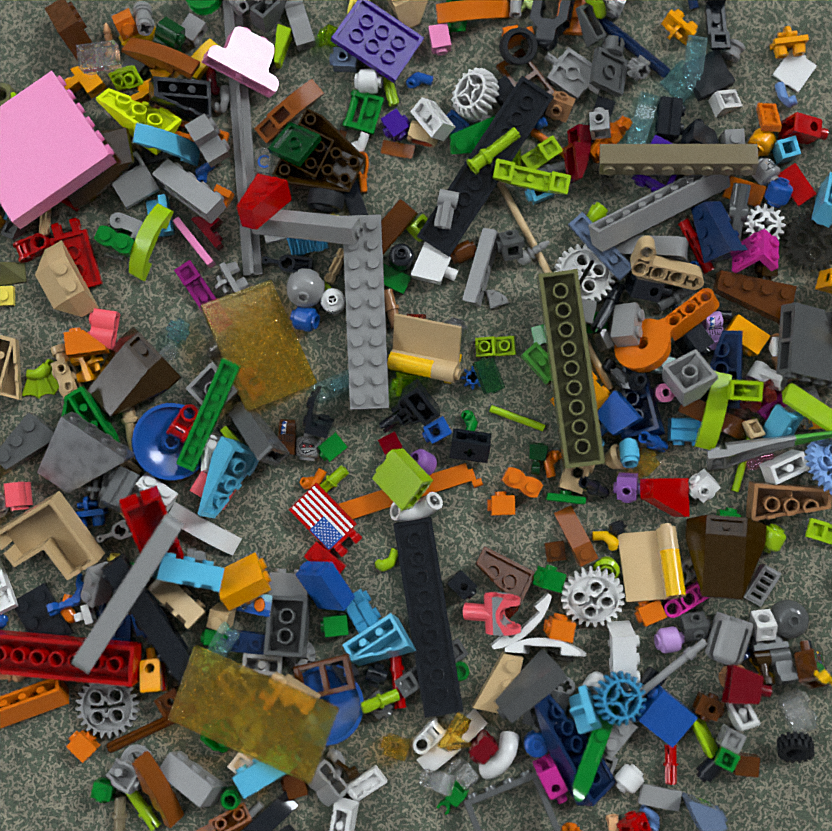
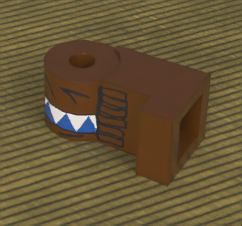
[278,419,297,455]

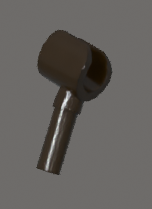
[335,759,360,780]

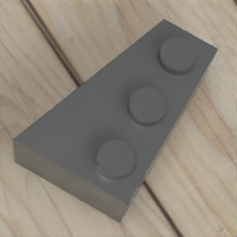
[0,412,55,470]

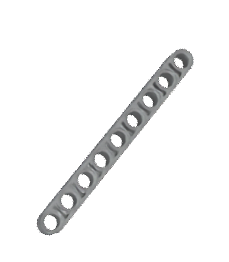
[71,514,184,674]

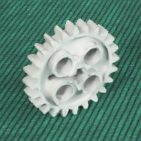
[554,244,615,302]
[561,566,625,627]

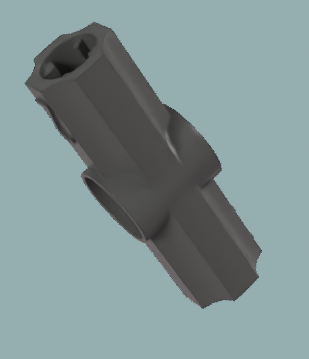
[725,183,751,240]

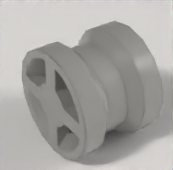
[721,39,745,63]

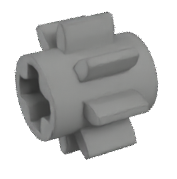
[627,55,651,81]

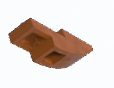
[254,79,325,144]
[196,802,253,831]

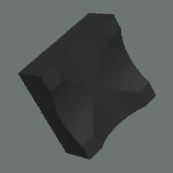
[682,50,735,102]

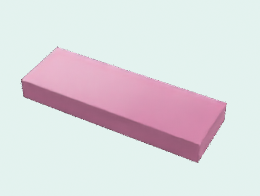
[173,217,216,268]

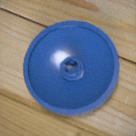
[131,403,201,480]
[286,666,364,747]

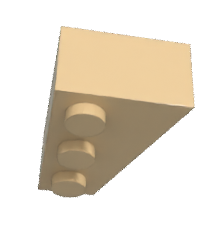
[0,335,22,400]
[148,579,206,630]
[472,651,523,714]

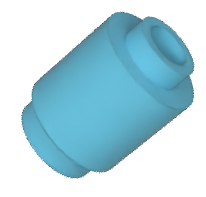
[619,438,640,468]

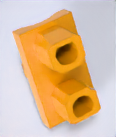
[661,9,698,46]
[769,26,809,59]
[70,355,104,383]

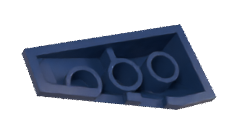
[700,330,743,409]
[621,366,665,440]

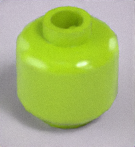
[763,523,786,553]

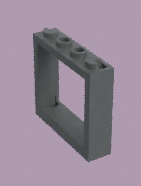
[463,769,561,831]

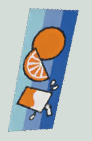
[236,594,272,617]

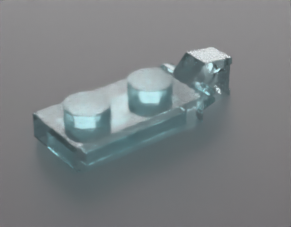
[682,35,708,91]

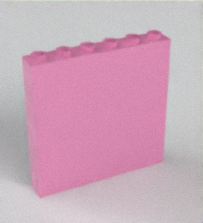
[0,71,117,229]

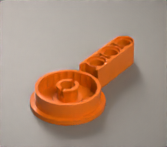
[614,288,719,373]

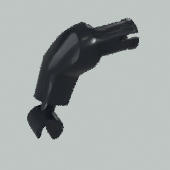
[602,358,647,390]

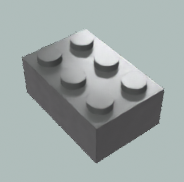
[264,595,311,658]

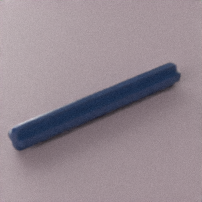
[598,17,670,78]

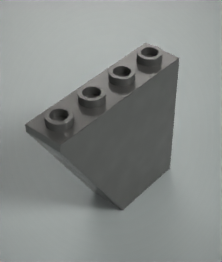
[776,302,832,389]

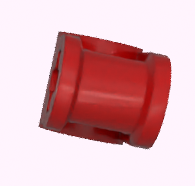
[12,233,51,263]
[166,404,198,443]

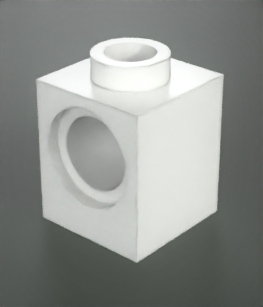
[749,609,778,642]

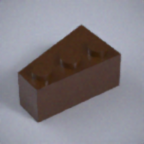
[44,0,98,63]

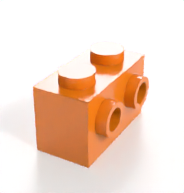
[543,613,576,643]

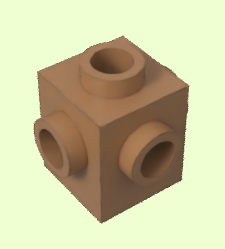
[545,91,575,123]

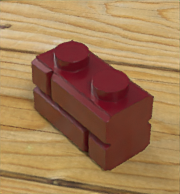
[468,729,499,765]

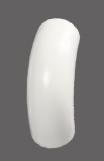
[390,492,443,521]
[479,731,519,780]

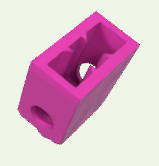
[532,754,568,804]

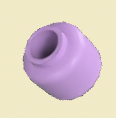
[654,626,685,654]

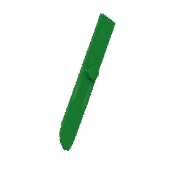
[572,688,625,802]

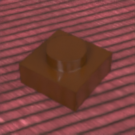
[544,540,566,562]

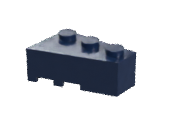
[691,201,748,263]

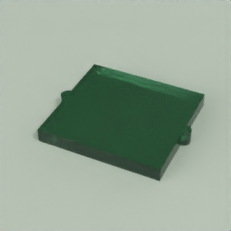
[472,357,505,395]

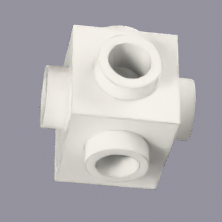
[689,469,721,503]

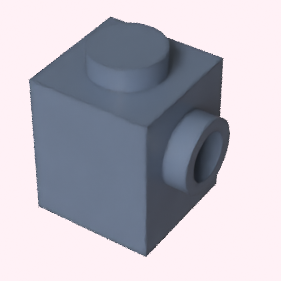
[330,47,357,72]

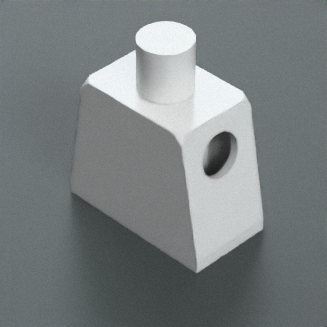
[411,242,458,285]

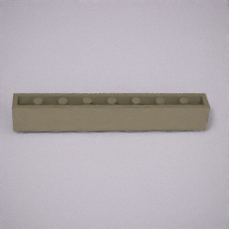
[599,144,759,176]

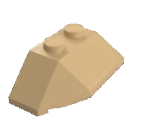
[388,0,428,28]
[35,241,99,317]

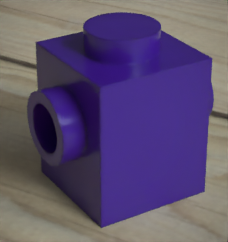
[381,108,410,142]

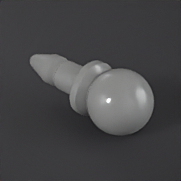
[517,240,550,265]

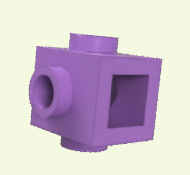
[613,472,640,503]

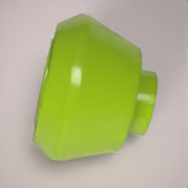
[593,556,620,579]

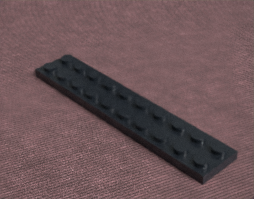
[417,76,554,257]
[393,517,464,718]

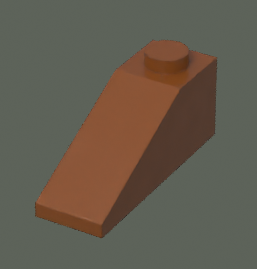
[554,505,599,567]

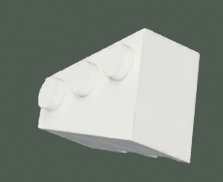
[606,620,640,691]

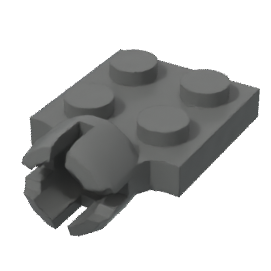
[589,35,628,97]

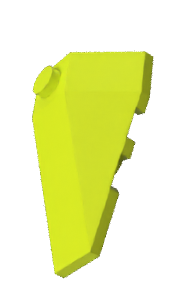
[96,88,182,155]

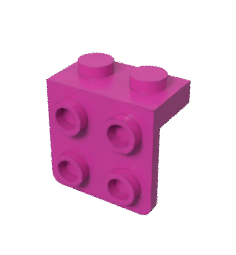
[732,228,779,273]

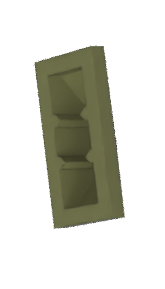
[0,262,27,285]

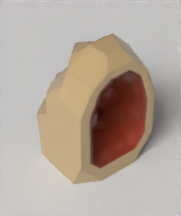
[407,120,438,147]

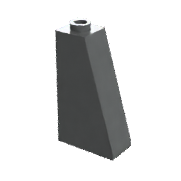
[229,401,290,466]
[495,649,568,723]

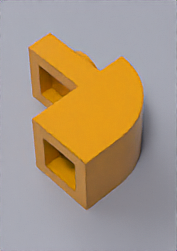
[64,66,107,99]

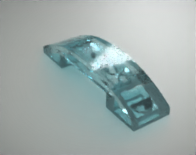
[625,91,659,144]

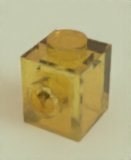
[635,447,661,477]

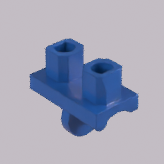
[76,496,108,527]

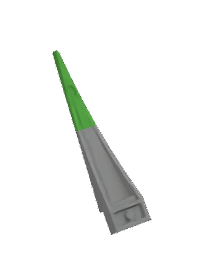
[706,431,832,471]

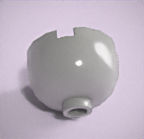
[286,268,325,308]

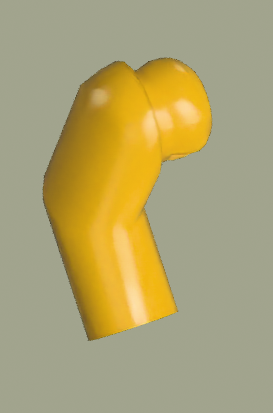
[592,531,619,551]

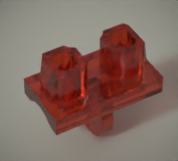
[740,379,777,413]

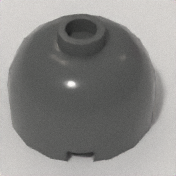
[771,599,809,639]

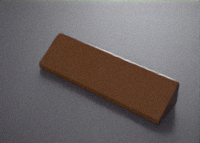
[381,199,418,254]

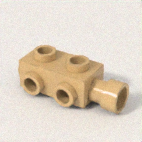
[50,343,85,397]

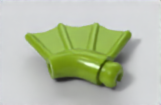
[22,359,59,399]

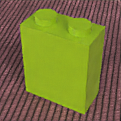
[372,449,433,511]

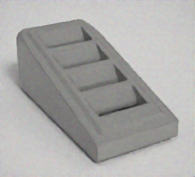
[744,563,782,607]

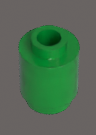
[220,786,243,810]

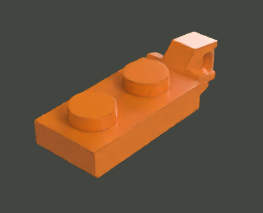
[590,116,633,164]

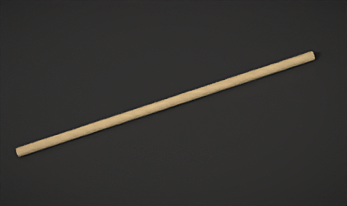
[497,181,614,390]

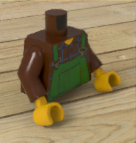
[794,640,832,689]

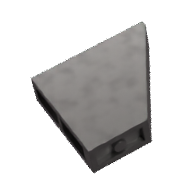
[37,412,135,493]

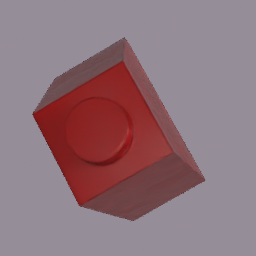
[640,478,690,517]

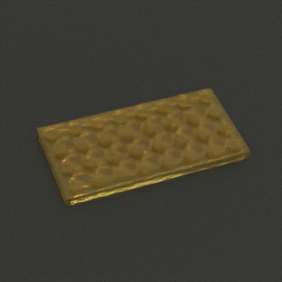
[168,645,340,784]

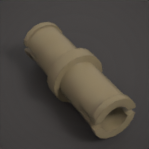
[112,794,128,831]

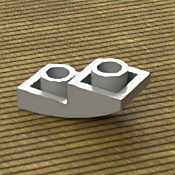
[638,783,682,811]

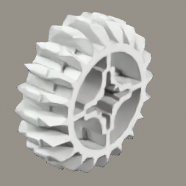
[451,67,500,120]

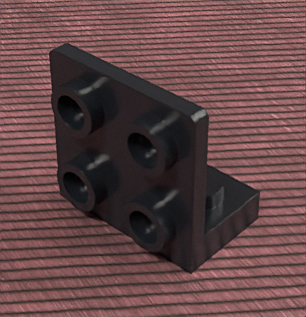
[302,386,334,438]

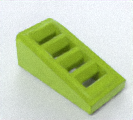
[274,24,293,69]

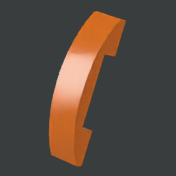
[436,0,510,24]

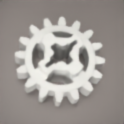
[743,204,786,240]

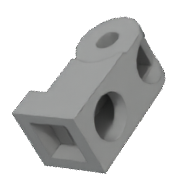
[109,212,143,240]

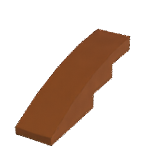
[121,37,200,79]
[132,750,184,829]

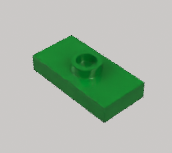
[545,490,586,505]

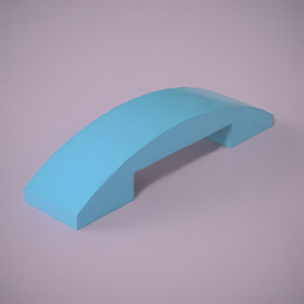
[133,123,200,166]

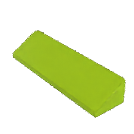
[782,383,832,431]

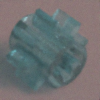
[166,318,191,343]

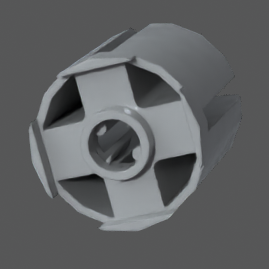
[705,612,754,666]

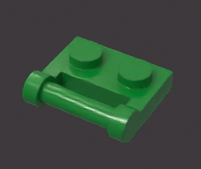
[341,90,384,135]

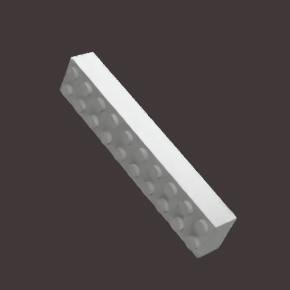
[343,215,389,410]

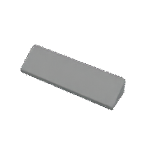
[463,228,499,307]

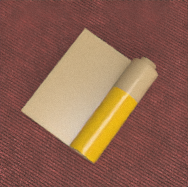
[387,313,462,383]
[617,523,686,603]

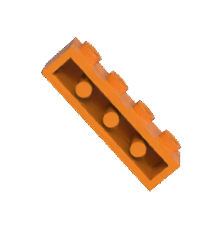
[0,679,69,729]

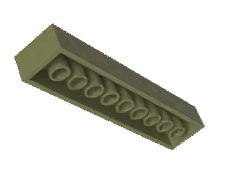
[537,269,605,469]

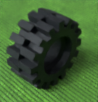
[777,731,815,763]

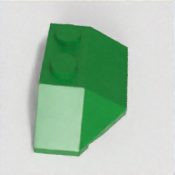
[61,386,120,443]

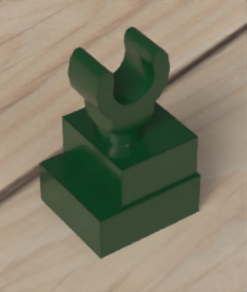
[528,442,548,475]

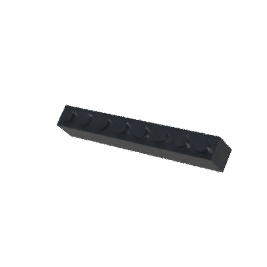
[101,553,210,698]

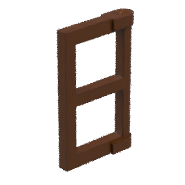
[496,48,556,95]
[293,653,356,697]

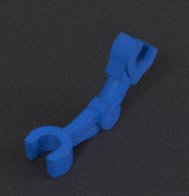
[46,573,84,617]

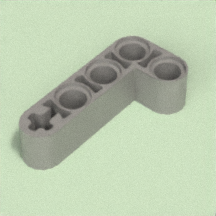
[615,235,689,262]

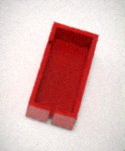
[119,485,185,560]

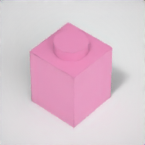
[428,23,451,56]

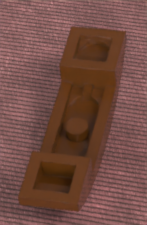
[678,399,746,441]

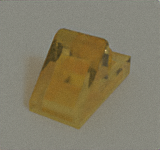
[437,712,472,752]

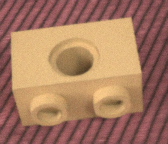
[558,465,595,494]

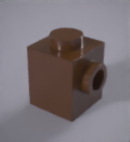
[281,766,309,800]

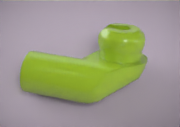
[585,0,607,19]
[375,548,398,572]

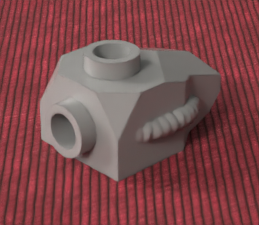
[106,757,141,794]

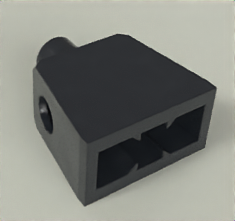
[681,119,719,144]
[624,271,672,302]

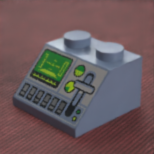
[682,792,728,831]

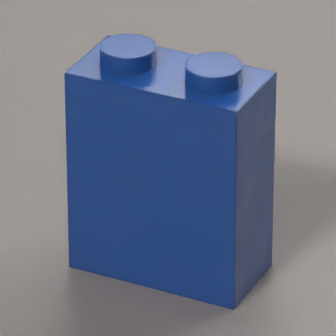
[295,561,355,611]
[634,684,698,748]

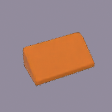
[722,176,767,207]

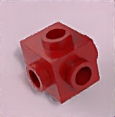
[616,811,652,831]

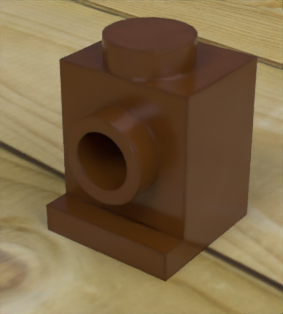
[154,686,187,718]

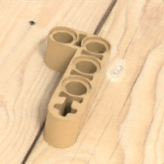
[630,236,704,290]

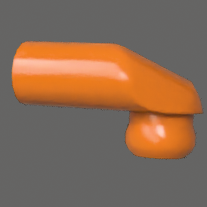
[543,450,562,478]
[299,468,327,490]
[60,594,76,623]

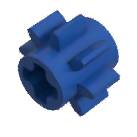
[461,366,485,390]

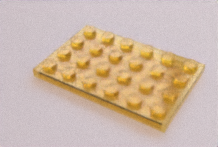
[200,280,317,412]

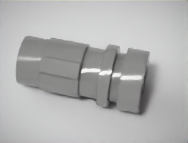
[133,1,155,36]

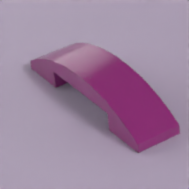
[174,260,232,334]

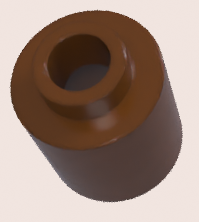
[450,239,477,265]

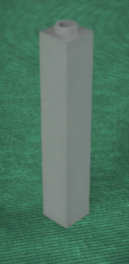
[251,210,363,245]

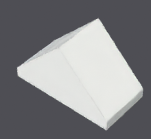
[709,89,743,118]

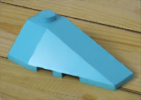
[198,436,259,519]

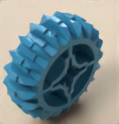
[592,671,647,726]

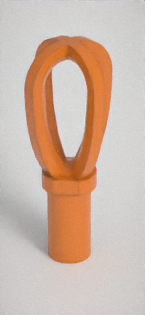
[358,152,369,193]

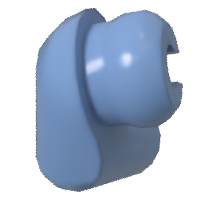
[639,805,660,831]

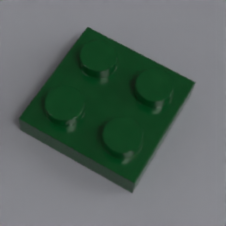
[268,122,322,167]

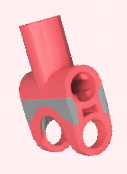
[463,592,521,636]

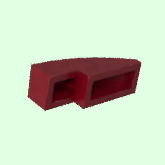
[563,124,591,185]

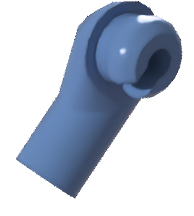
[775,82,797,108]

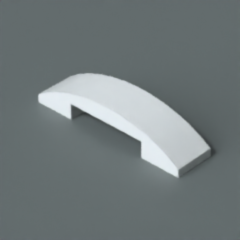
[168,502,242,556]
[490,592,552,649]
[505,638,586,657]
[416,708,487,775]

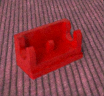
[778,163,816,207]

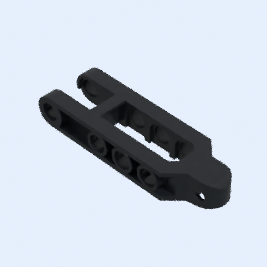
[530,0,575,52]

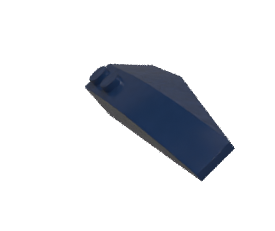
[534,694,616,806]

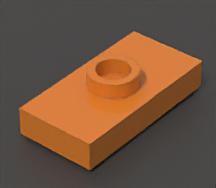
[756,103,782,132]

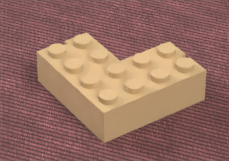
[0,491,105,580]

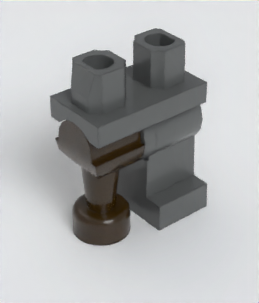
[749,633,799,686]

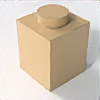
[206,602,237,633]

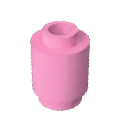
[653,383,675,403]

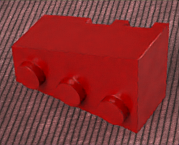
[236,173,292,230]

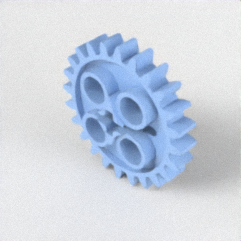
[804,438,832,495]

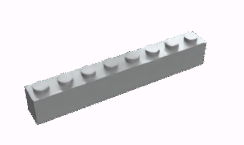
[588,175,730,252]

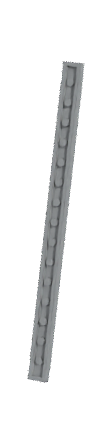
[223,0,263,276]

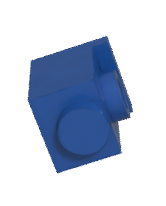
[422,416,452,445]

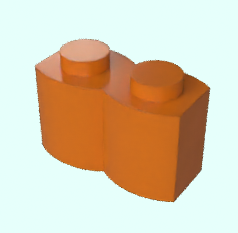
[501,467,543,498]

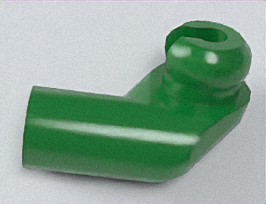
[461,410,478,431]

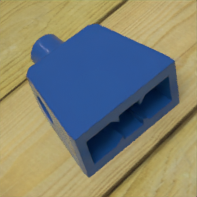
[598,390,643,437]

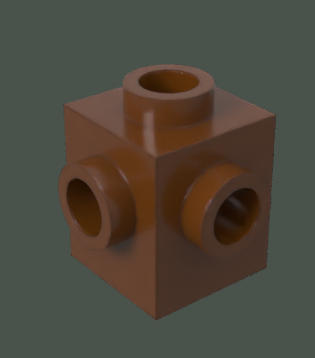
[691,691,725,723]

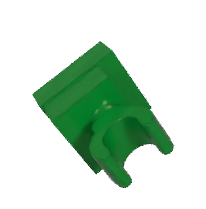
[713,746,741,773]
[437,778,469,815]

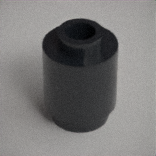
[696,755,723,783]

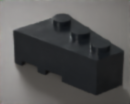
[149,76,211,119]

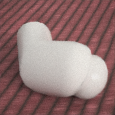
[351,132,369,152]

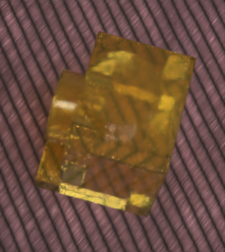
[380,732,411,761]

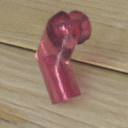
[746,452,774,470]

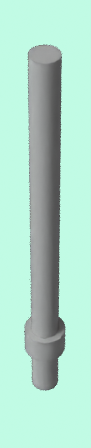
[618,638,708,714]

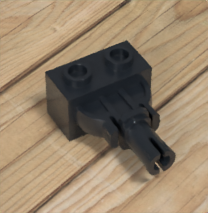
[379,378,440,433]

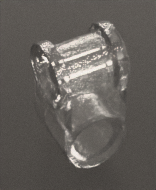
[420,769,456,796]

